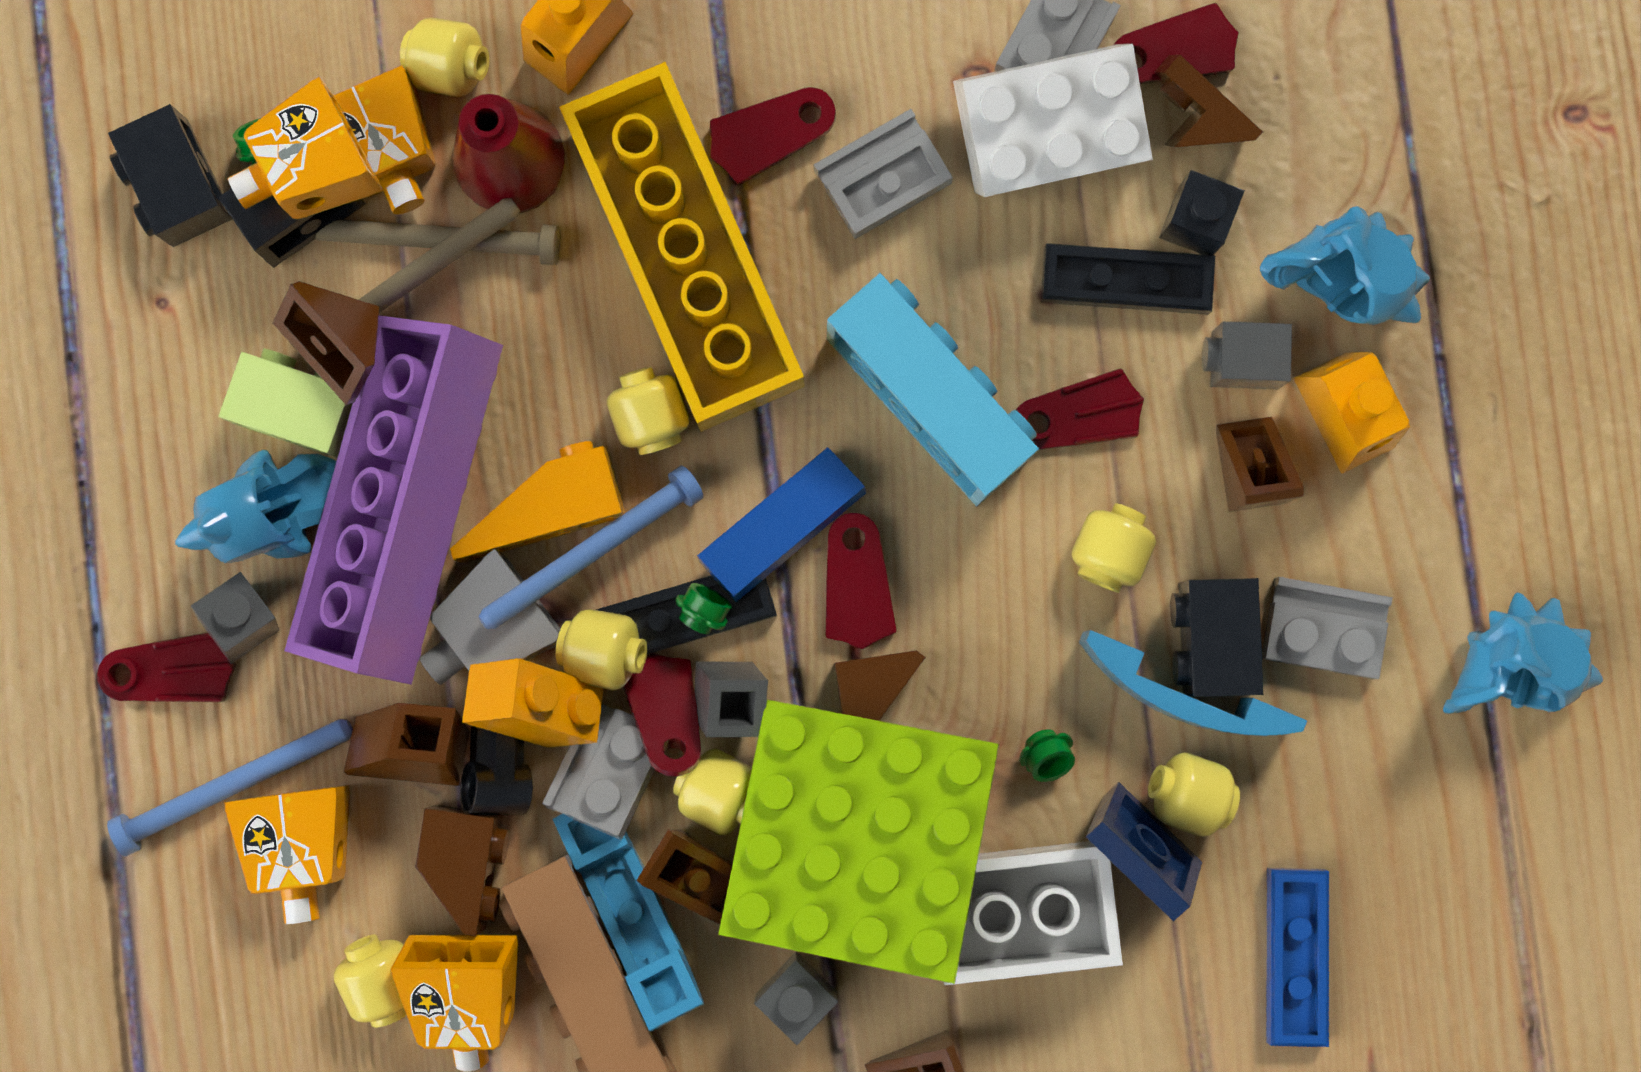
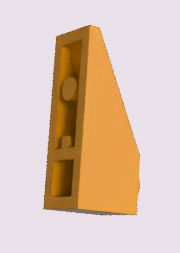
[450,441,626,563]

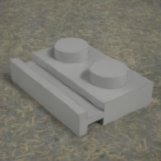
[994,0,1121,71]
[813,109,953,239]
[1262,577,1393,679]
[542,704,655,841]

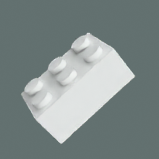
[953,44,1153,197]
[943,841,1123,985]

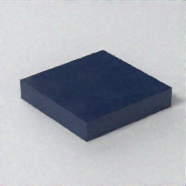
[1086,782,1202,922]

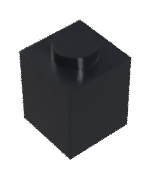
[1159,170,1245,255]

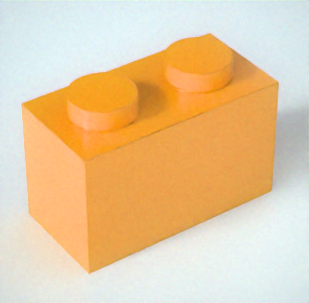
[462,658,603,748]

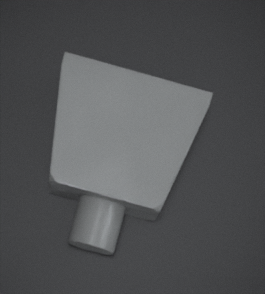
[420,549,561,685]

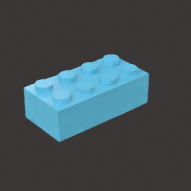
[826,273,1039,507]

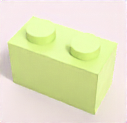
[218,348,352,458]

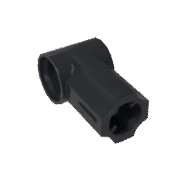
[460,725,533,815]

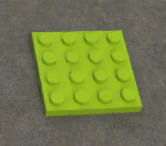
[718,700,999,984]

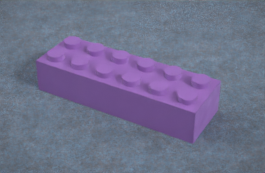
[284,316,503,685]

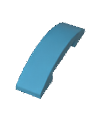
[1079,630,1307,736]
[553,814,704,1032]

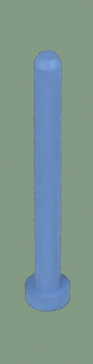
[478,465,704,629]
[107,719,353,857]

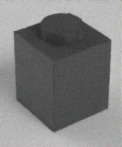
[1202,321,1292,390]
[191,572,279,664]
[694,661,768,737]
[754,951,838,1045]

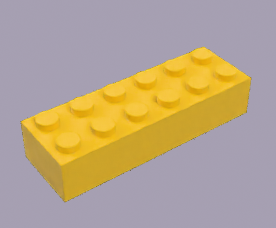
[559,62,805,432]

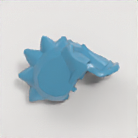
[1260,206,1430,325]
[175,450,337,564]
[1443,592,1603,714]

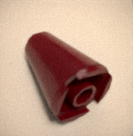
[452,94,565,214]

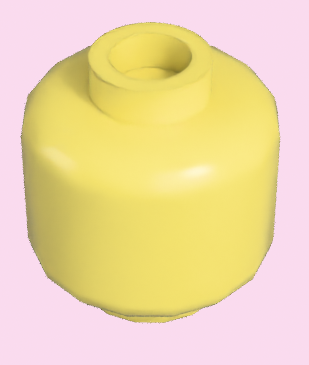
[400,17,489,97]
[607,366,690,455]
[1071,503,1156,593]
[556,609,647,690]
[673,748,752,835]
[1148,752,1240,837]
[334,934,406,1028]

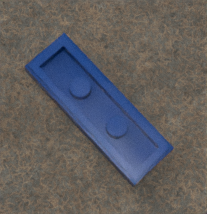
[697,447,866,602]
[1266,868,1329,1047]

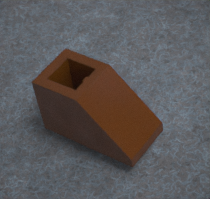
[344,703,470,786]
[415,805,510,936]

